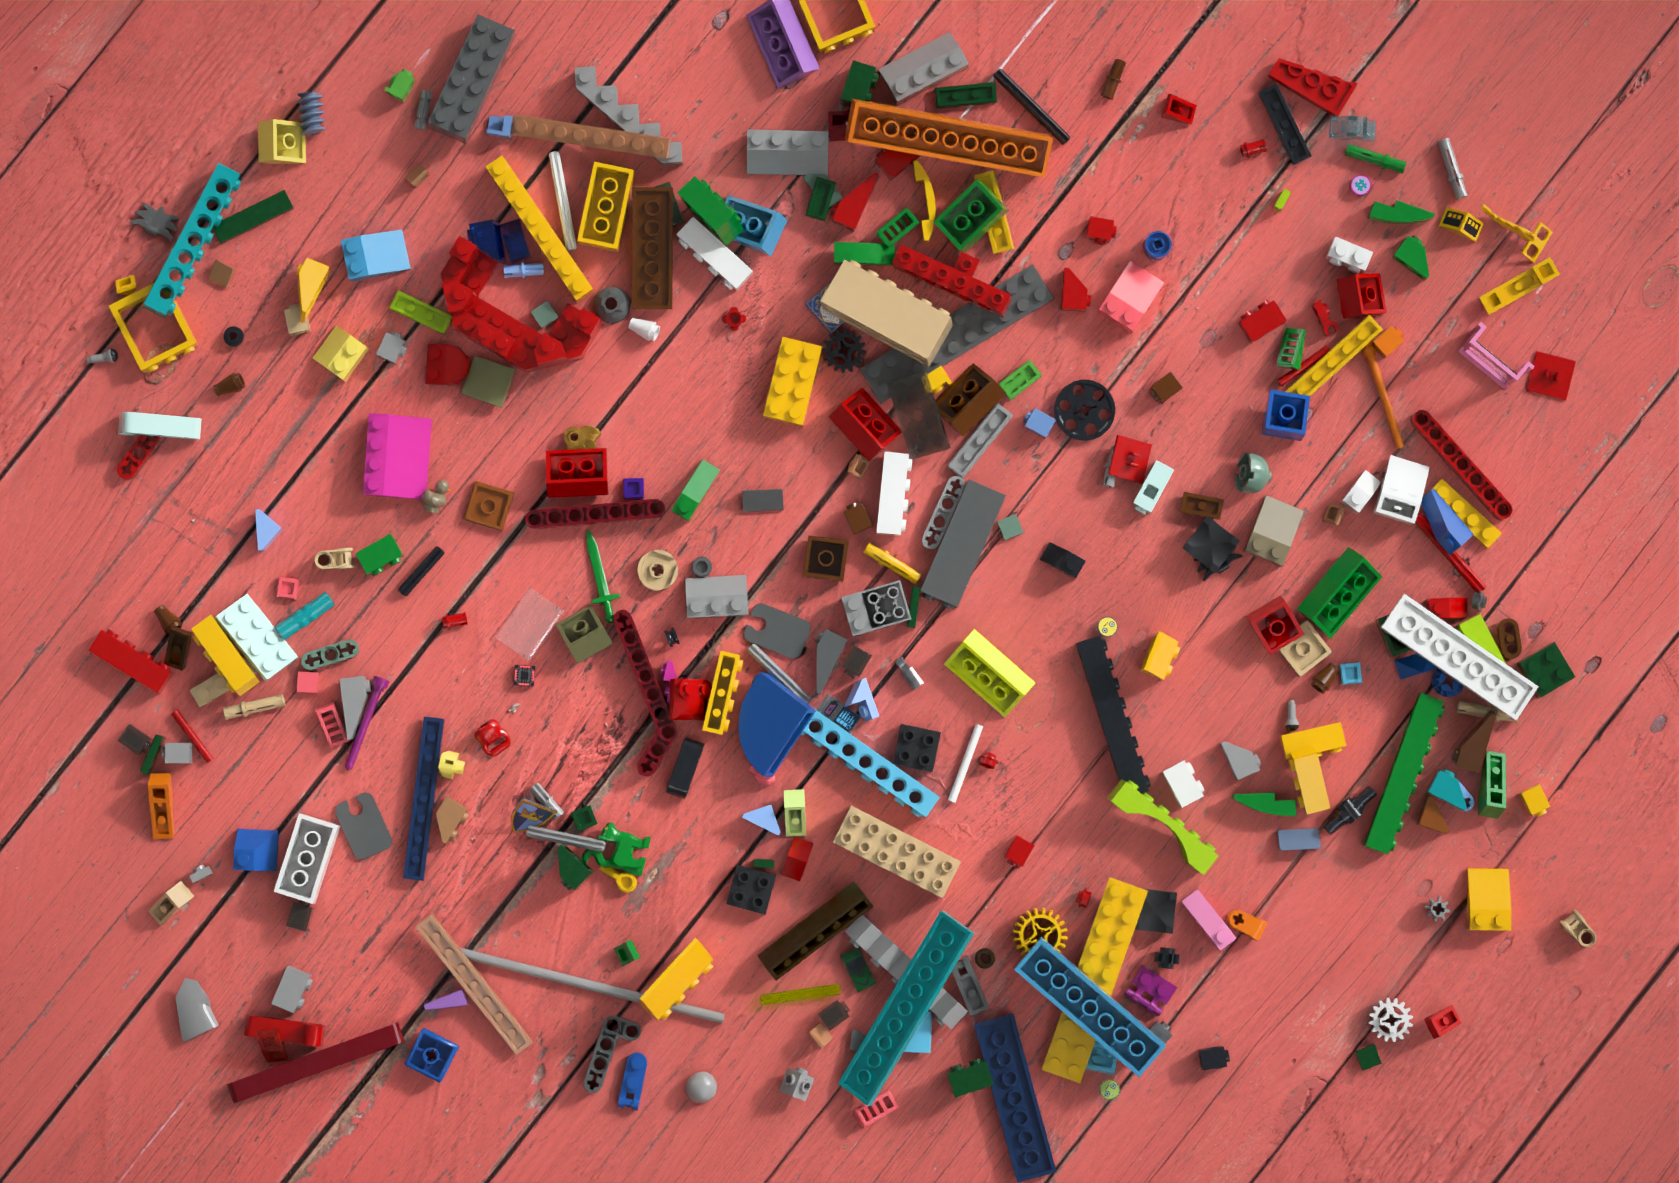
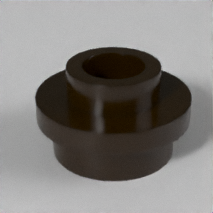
[975,948,995,969]

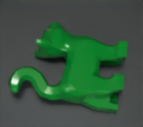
[582,822,651,876]

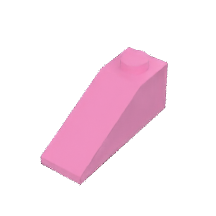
[1181,889,1236,951]

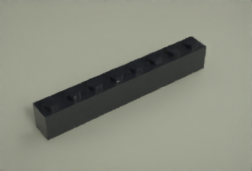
[1076,636,1151,794]

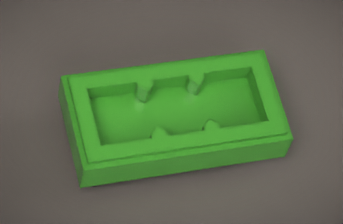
[998,360,1042,401]

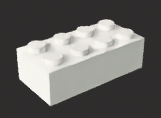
[274,813,340,904]

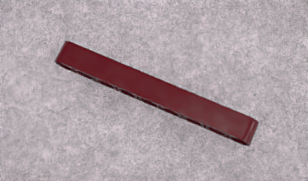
[227,1023,405,1104]

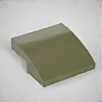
[461,356,516,408]

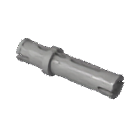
[1437,138,1468,200]

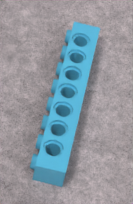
[801,710,940,818]

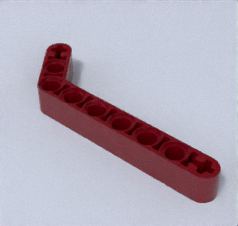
[613,610,678,777]

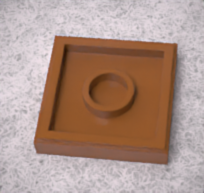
[463,481,514,532]

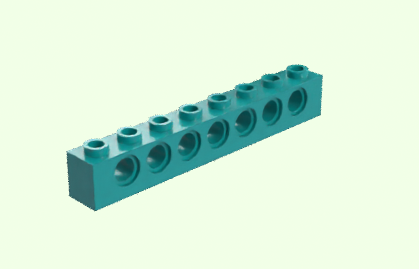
[143,163,242,319]

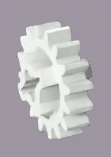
[1368,998,1413,1042]

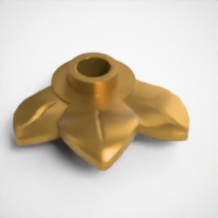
[563,425,601,450]

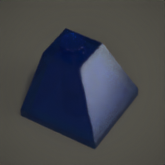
[467,219,507,264]

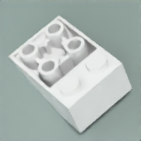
[1373,455,1430,525]

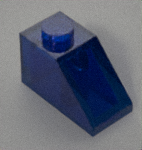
[500,219,531,263]

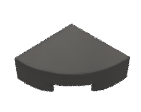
[850,1029,865,1051]

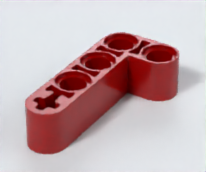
[244,1015,326,1047]

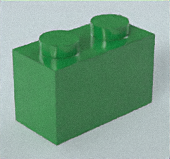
[355,533,404,577]

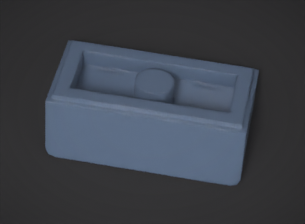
[1277,828,1321,851]

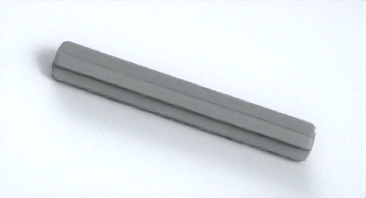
[747,644,811,703]
[526,826,606,852]

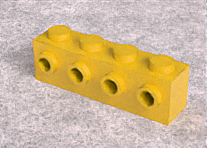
[191,615,260,696]
[702,651,743,735]

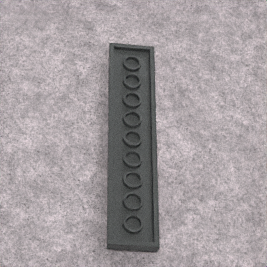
[860,264,1054,404]

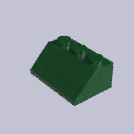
[558,844,595,891]

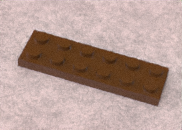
[632,187,673,309]

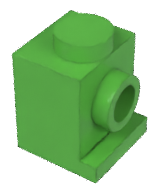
[385,69,416,102]

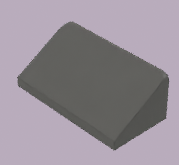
[742,489,784,512]

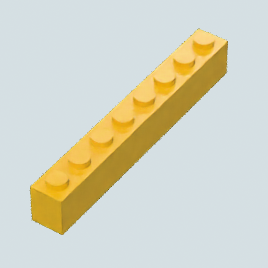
[485,156,594,303]

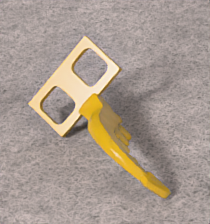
[1480,204,1553,263]

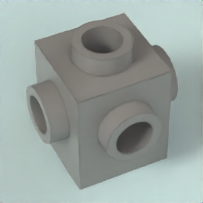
[779,1067,815,1101]

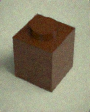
[1150,372,1183,404]
[844,502,872,535]

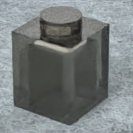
[842,646,872,678]
[117,724,152,755]
[286,900,315,932]
[818,999,850,1031]

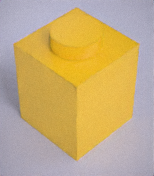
[1519,784,1551,817]

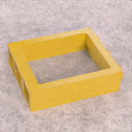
[797,0,876,54]
[109,283,198,374]

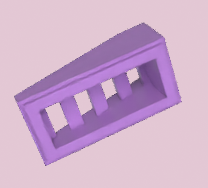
[424,989,469,1010]

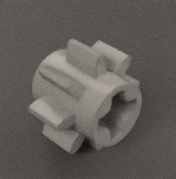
[1424,896,1450,922]

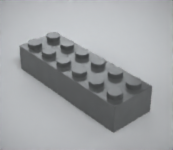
[428,14,515,144]

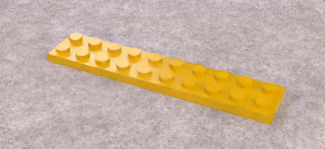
[1042,877,1148,1083]

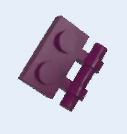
[1124,965,1177,1016]

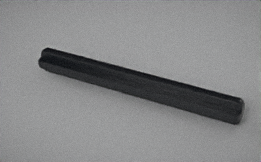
[993,69,1070,145]

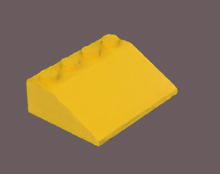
[640,938,713,1022]

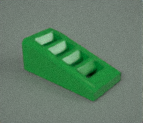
[876,207,920,249]
[1276,328,1306,370]

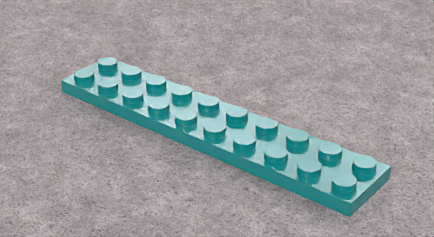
[838,911,974,1106]

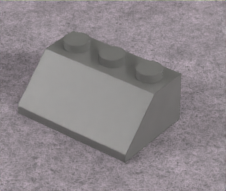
[686,575,749,619]

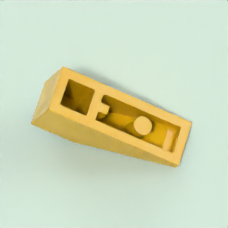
[296,258,329,323]

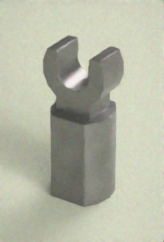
[895,656,924,690]

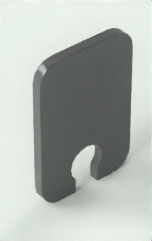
[744,603,811,659]
[335,792,392,860]

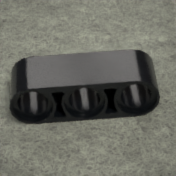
[666,737,705,799]

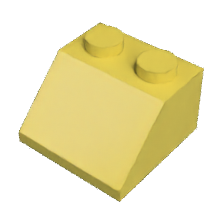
[258,119,306,164]
[313,326,369,382]

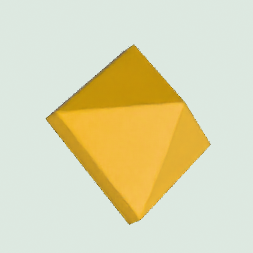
[115,275,137,295]

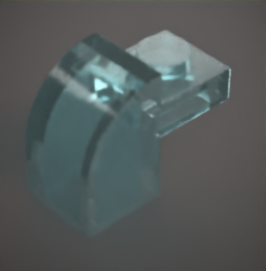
[1329,116,1376,142]

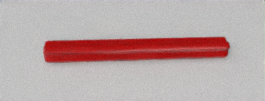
[1415,513,1486,593]

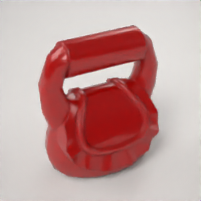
[474,719,511,757]

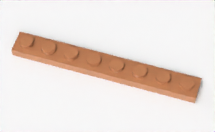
[511,114,671,159]
[416,913,533,1055]

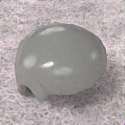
[685,1071,717,1103]

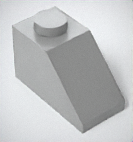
[1219,741,1261,780]

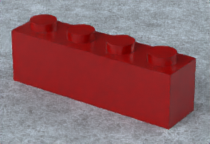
[88,629,173,694]

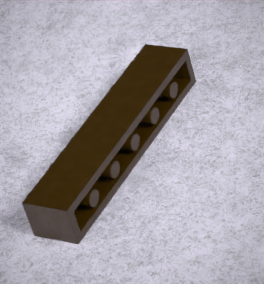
[757,882,874,981]

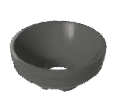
[593,287,630,324]

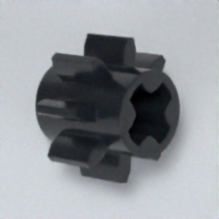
[1154,947,1179,969]

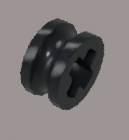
[664,627,680,647]

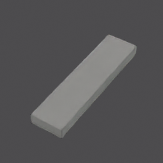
[947,403,1013,478]

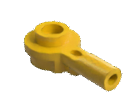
[599,867,637,893]

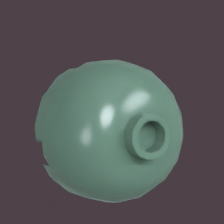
[1235,453,1271,493]

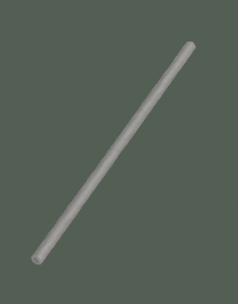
[459,947,725,1024]

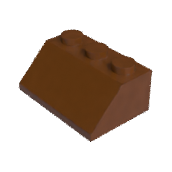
[930,363,1006,437]

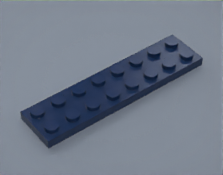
[974,1013,1057,1183]

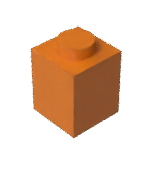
[1371,326,1405,358]

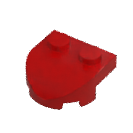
[425,344,470,386]

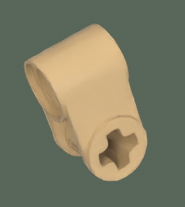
[314,548,355,570]
[1559,909,1596,947]

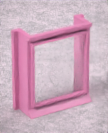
[1458,322,1535,390]

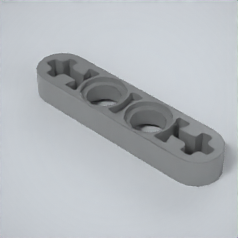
[922,476,965,550]

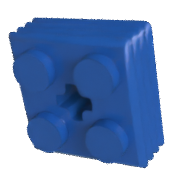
[404,1028,459,1082]

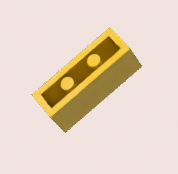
[1279,722,1346,760]
[1288,746,1330,815]

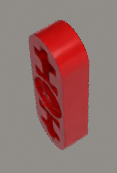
[117,435,161,480]

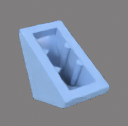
[255,509,283,551]
[742,805,780,836]

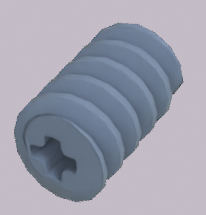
[297,92,326,136]

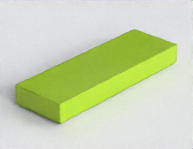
[389,290,452,335]

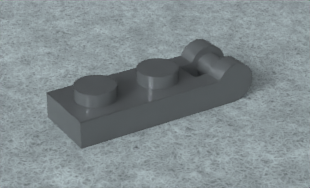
[952,956,989,1016]

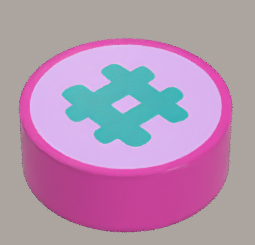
[1350,175,1371,196]

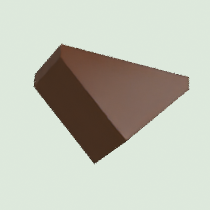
[1417,795,1450,834]

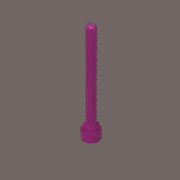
[345,676,389,770]

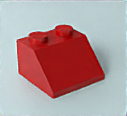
[1336,273,1387,319]
[1246,595,1305,655]

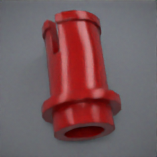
[1240,139,1267,158]
[442,612,468,630]

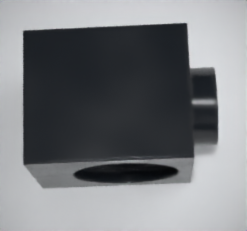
[1198,1046,1230,1071]

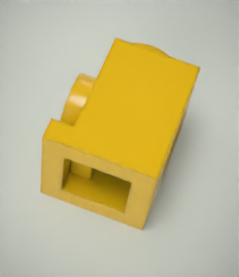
[919,366,952,395]

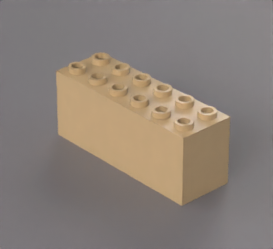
[820,259,953,367]
[833,806,961,898]

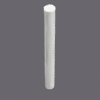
[948,724,983,803]

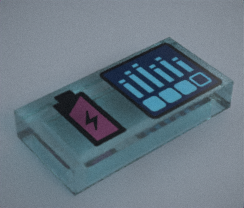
[817,694,862,734]

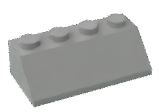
[878,32,969,105]
[747,130,829,176]

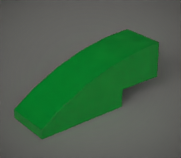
[1367,200,1435,224]
[834,242,895,266]
[1232,793,1296,816]

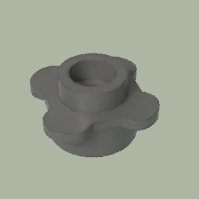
[1472,591,1487,612]

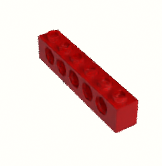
[892,245,1012,318]

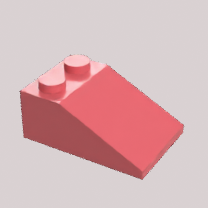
[1098,261,1164,334]

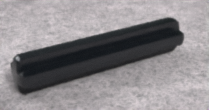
[398,546,445,597]

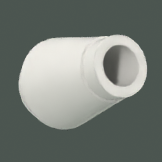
[628,318,660,341]

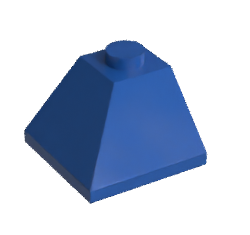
[233,829,279,871]

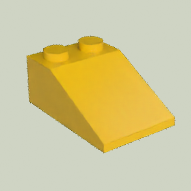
[1140,631,1180,680]
[1467,868,1511,931]

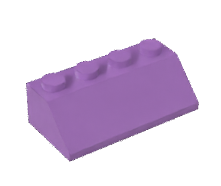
[746,0,820,88]

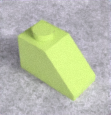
[784,789,806,837]

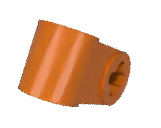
[1226,910,1268,941]

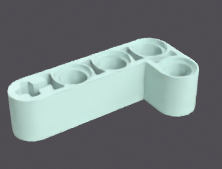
[118,412,202,440]

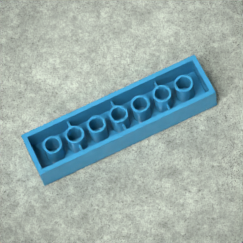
[1014,937,1166,1077]

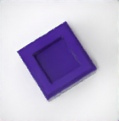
[623,478,644,499]

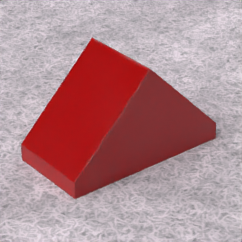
[1161,94,1197,125]
[781,837,814,881]

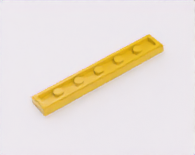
[1285,315,1383,396]

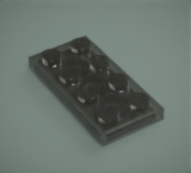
[887,371,951,459]

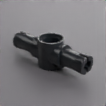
[1323,786,1377,835]

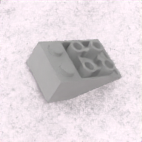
[841,580,911,637]

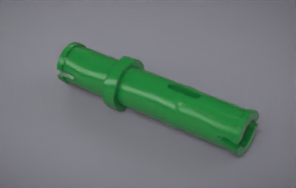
[1345,144,1407,174]

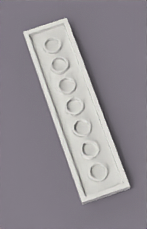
[1381,594,1538,721]

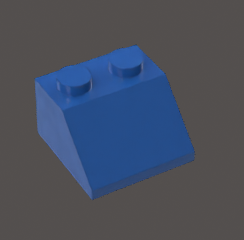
[1261,390,1310,441]

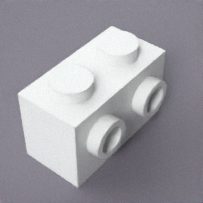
[1326,237,1373,274]

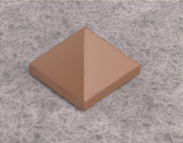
[847,454,870,480]
[1322,502,1346,526]

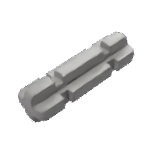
[415,90,432,130]

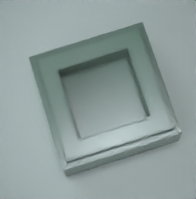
[531,301,559,329]
[997,514,1024,541]

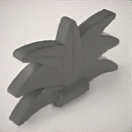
[130,202,179,241]

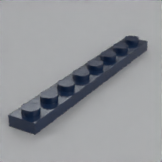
[403,716,445,881]

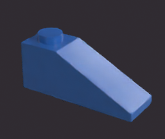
[1421,489,1474,555]

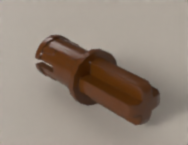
[1101,59,1126,100]

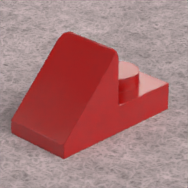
[1424,1005,1461,1039]

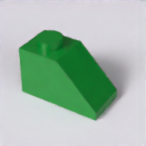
[1392,235,1429,281]

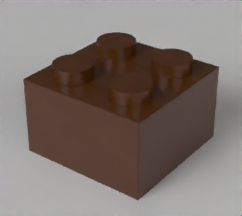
[803,535,849,582]

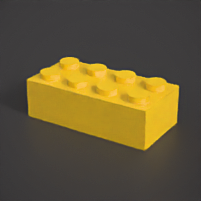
[577,162,635,252]
[763,337,822,427]

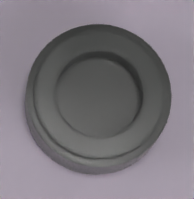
[692,557,712,577]

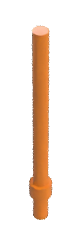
[1362,342,1405,449]

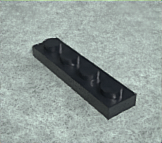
[1258,83,1312,165]

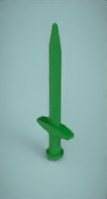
[587,530,621,623]

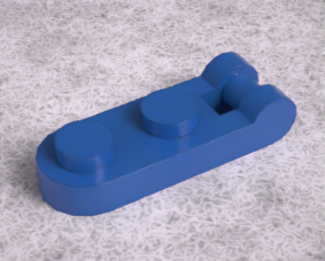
[618,1052,647,1111]

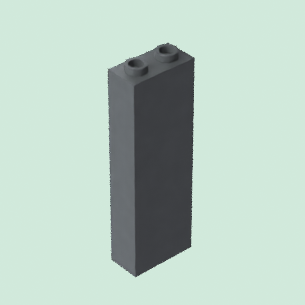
[920,480,1006,610]

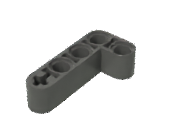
[584,1015,642,1093]

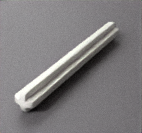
[549,151,577,250]

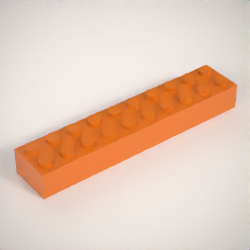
[844,99,1053,178]

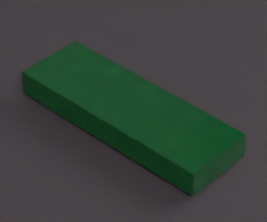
[935,82,997,109]

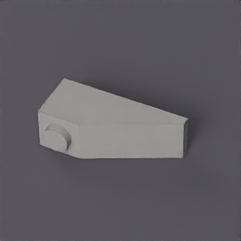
[339,676,371,740]

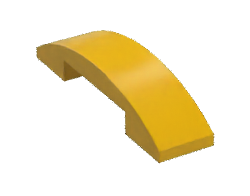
[913,160,936,243]
[1479,257,1560,315]

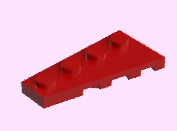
[1268,58,1358,119]

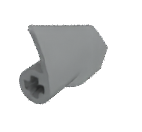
[175,978,219,1042]

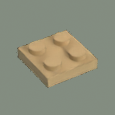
[1279,620,1332,677]

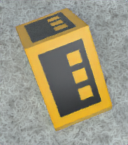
[1438,207,1484,242]

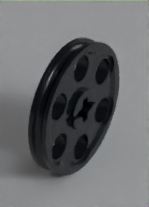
[1054,380,1115,441]

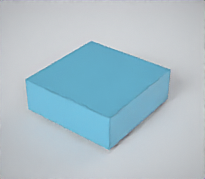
[1339,662,1362,685]

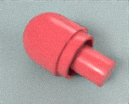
[748,765,775,786]

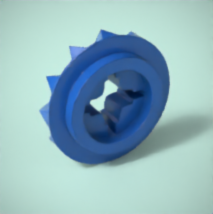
[1432,668,1463,697]

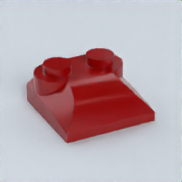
[669,679,712,721]

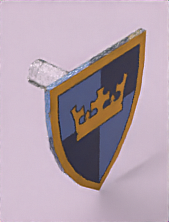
[511,793,557,833]

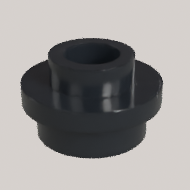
[223,326,244,347]

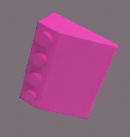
[363,413,432,500]

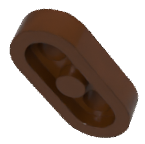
[1497,618,1522,659]

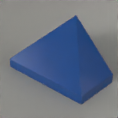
[1394,653,1437,680]

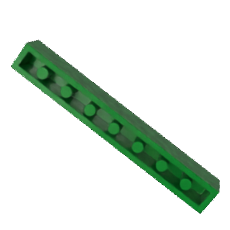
[1363,693,1445,854]

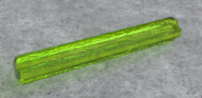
[760,984,841,1006]

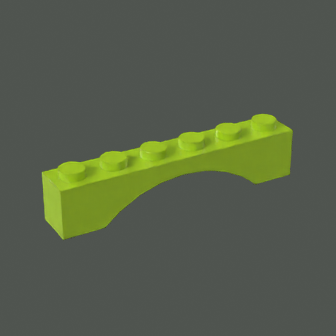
[1107,779,1219,875]

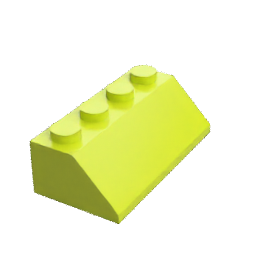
[944,629,1035,718]

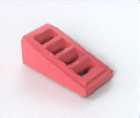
[315,701,349,748]
[852,1090,899,1129]

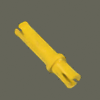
[863,542,922,585]

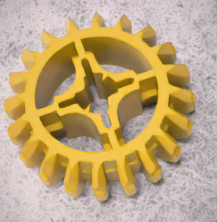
[1013,907,1068,956]

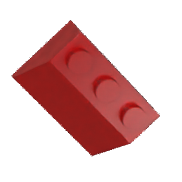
[829,388,903,462]
[546,448,609,498]

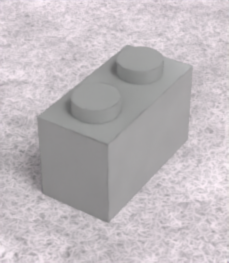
[271,965,313,1013]

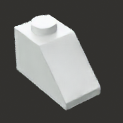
[1341,470,1381,514]

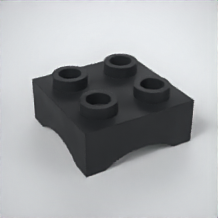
[1183,516,1240,573]
[893,724,941,772]
[726,865,776,915]
[1135,888,1177,934]

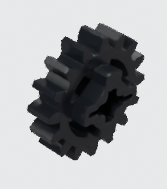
[822,329,866,373]

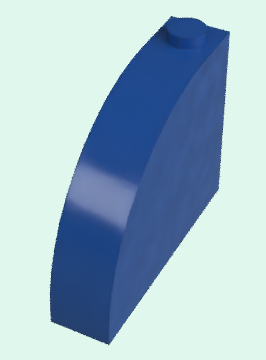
[738,672,816,777]

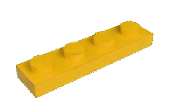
[974,170,1014,254]
[1428,479,1502,549]

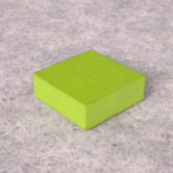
[1273,188,1291,212]

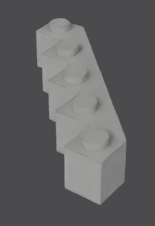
[575,66,683,166]
[845,915,968,1029]

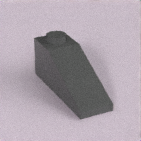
[815,629,848,695]

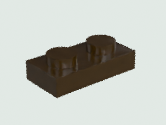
[164,626,192,671]

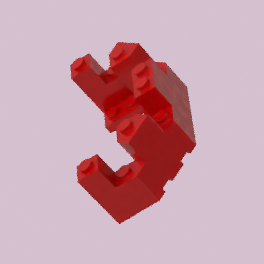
[441,235,603,373]

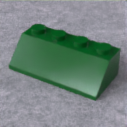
[1297,547,1382,639]

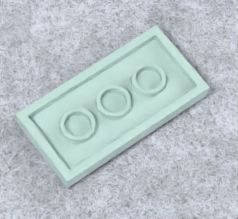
[215,594,298,682]

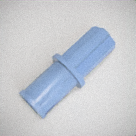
[504,262,545,279]

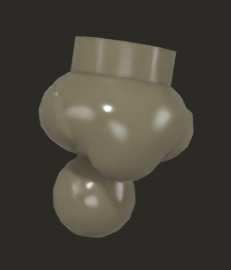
[421,480,451,513]

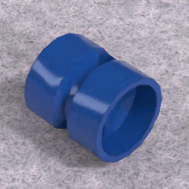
[1143,231,1172,261]

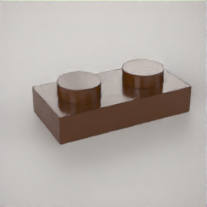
[1180,492,1224,520]

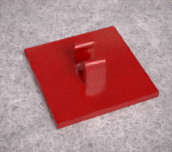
[1527,351,1576,400]
[1108,435,1152,484]

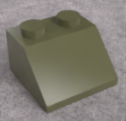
[556,604,613,663]

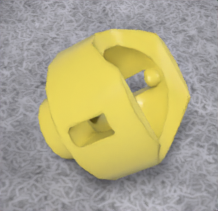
[438,751,465,779]

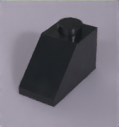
[1040,542,1086,580]

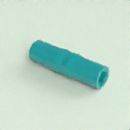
[275,591,335,640]

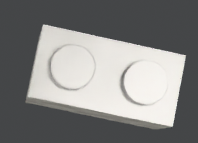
[1162,760,1205,808]

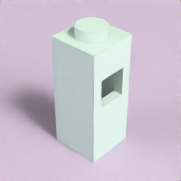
[1132,460,1174,515]

